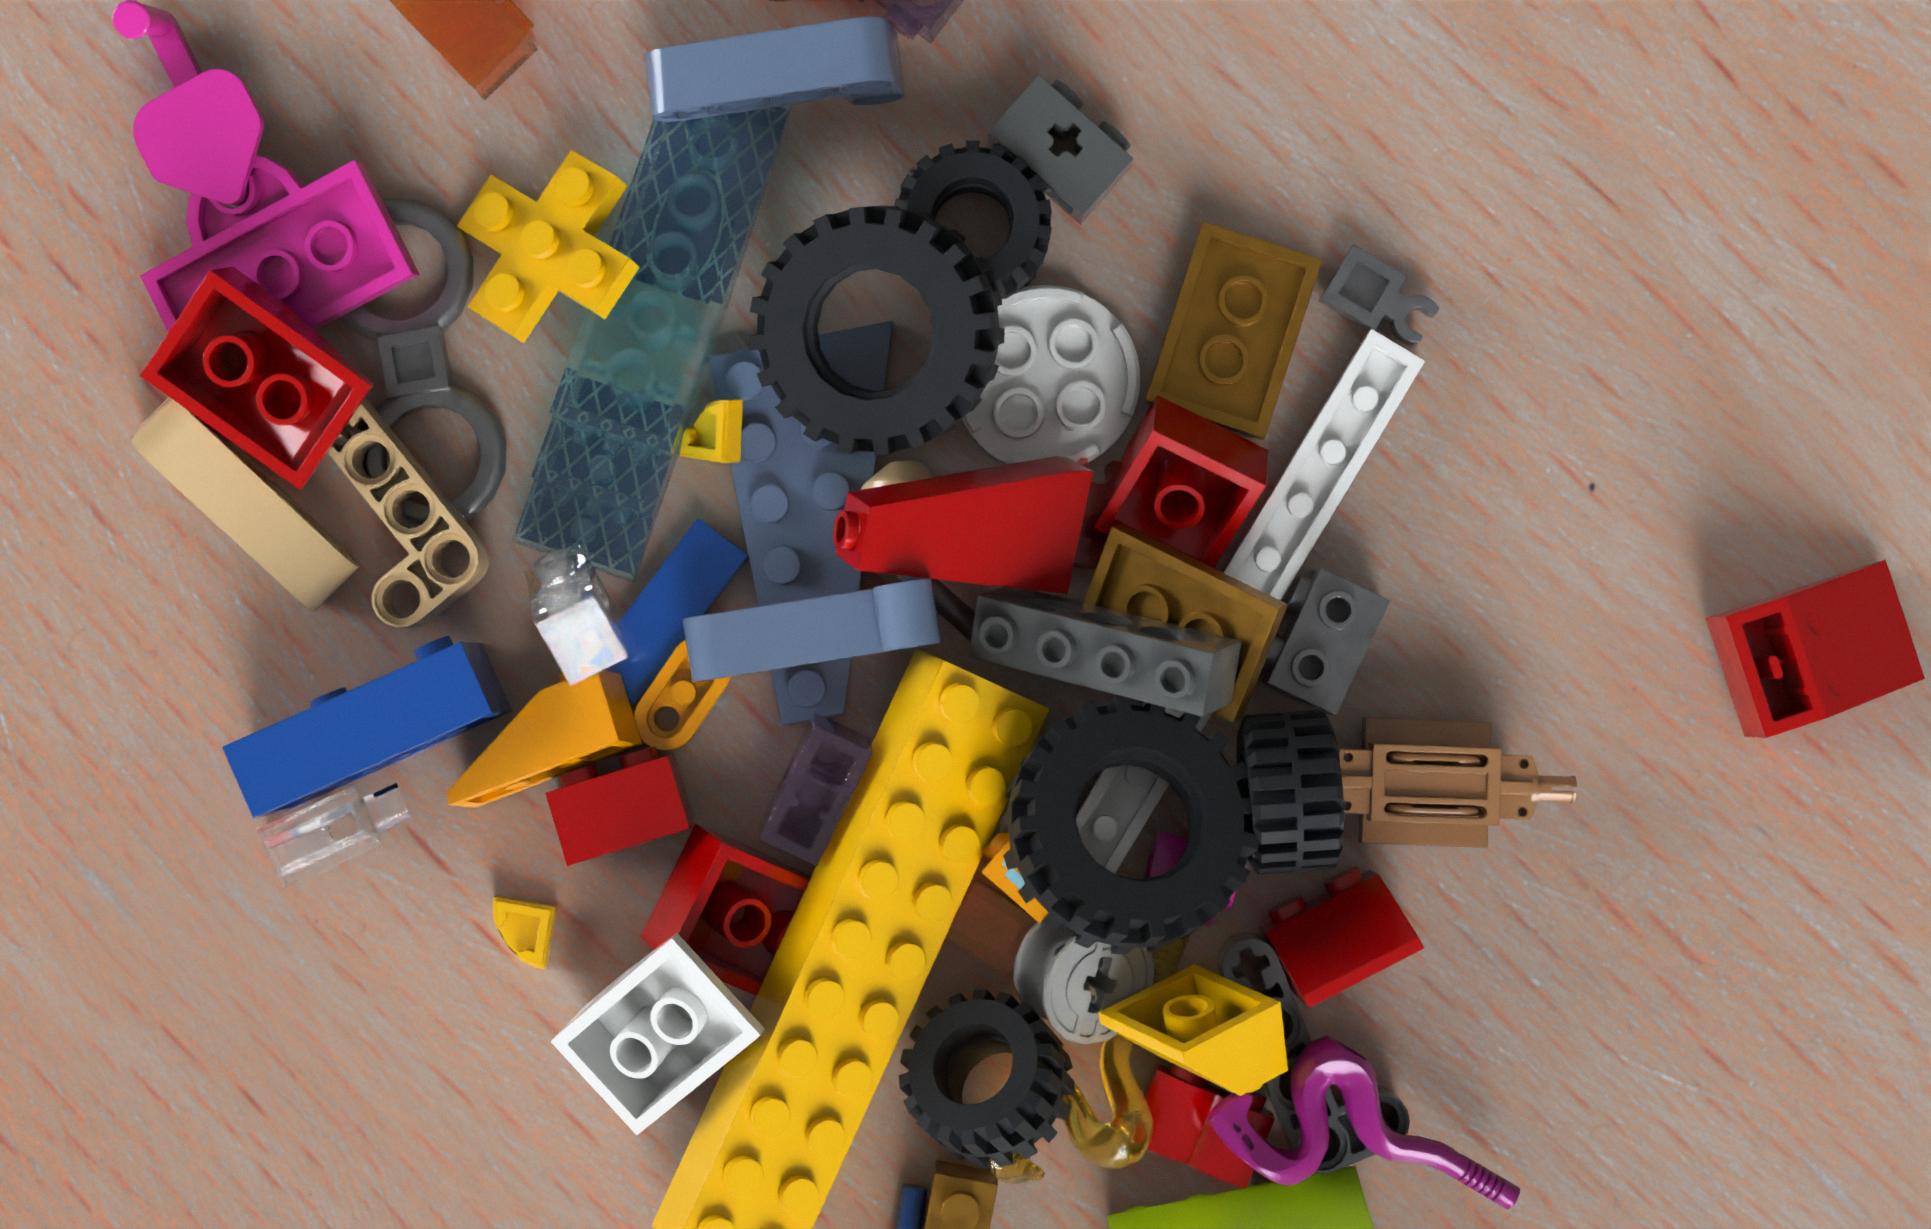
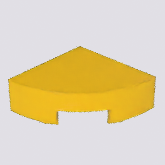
[679,399,743,463]
[493,895,558,969]

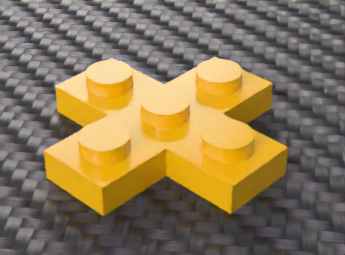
[457,150,640,344]

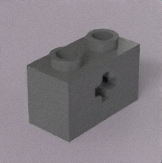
[988,75,1133,225]

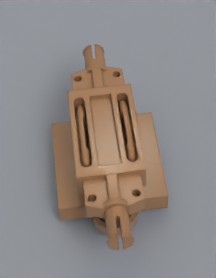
[1338,717,1577,848]

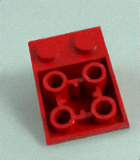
[1706,560,1925,738]

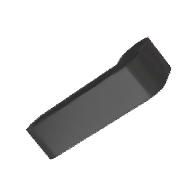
[1217,933,1410,1174]

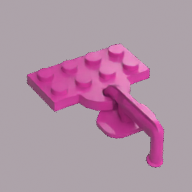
[112,0,420,332]

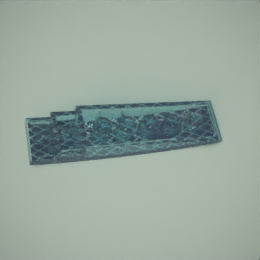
[513,104,792,583]

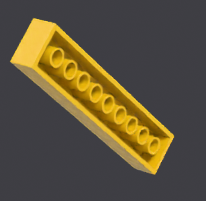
[651,648,1049,1229]

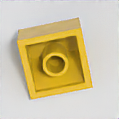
[1098,964,1288,1096]

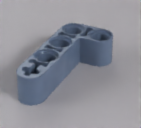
[645,17,905,122]
[682,578,941,682]

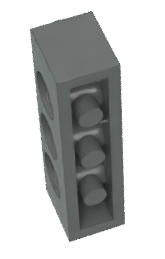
[969,587,1242,717]

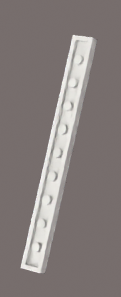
[1075,329,1425,874]

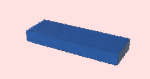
[587,518,749,706]

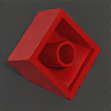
[1094,395,1268,568]
[1259,866,1424,1008]

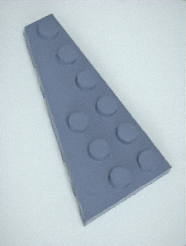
[709,320,893,725]

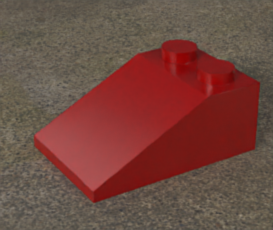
[140,267,374,490]
[641,823,811,996]

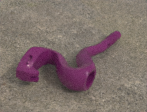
[1207,1035,1520,1209]

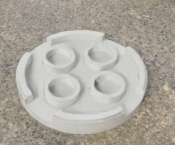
[962,285,1140,466]

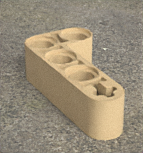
[131,397,360,611]
[328,397,489,628]

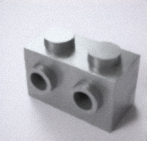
[1261,568,1390,715]

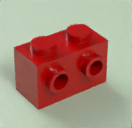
[545,746,695,866]

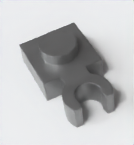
[1319,244,1440,345]

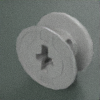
[1013,914,1155,1045]

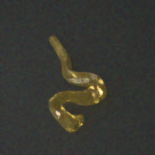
[991,934,1191,1184]

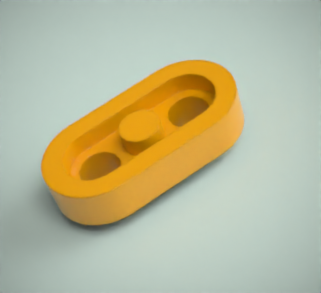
[634,640,733,750]

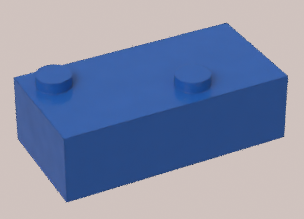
[222,635,512,818]

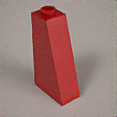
[833,456,1093,594]

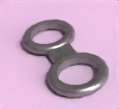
[341,199,506,528]

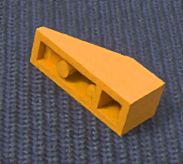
[446,663,642,808]

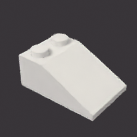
[551,933,765,1135]

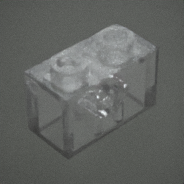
[524,544,628,686]

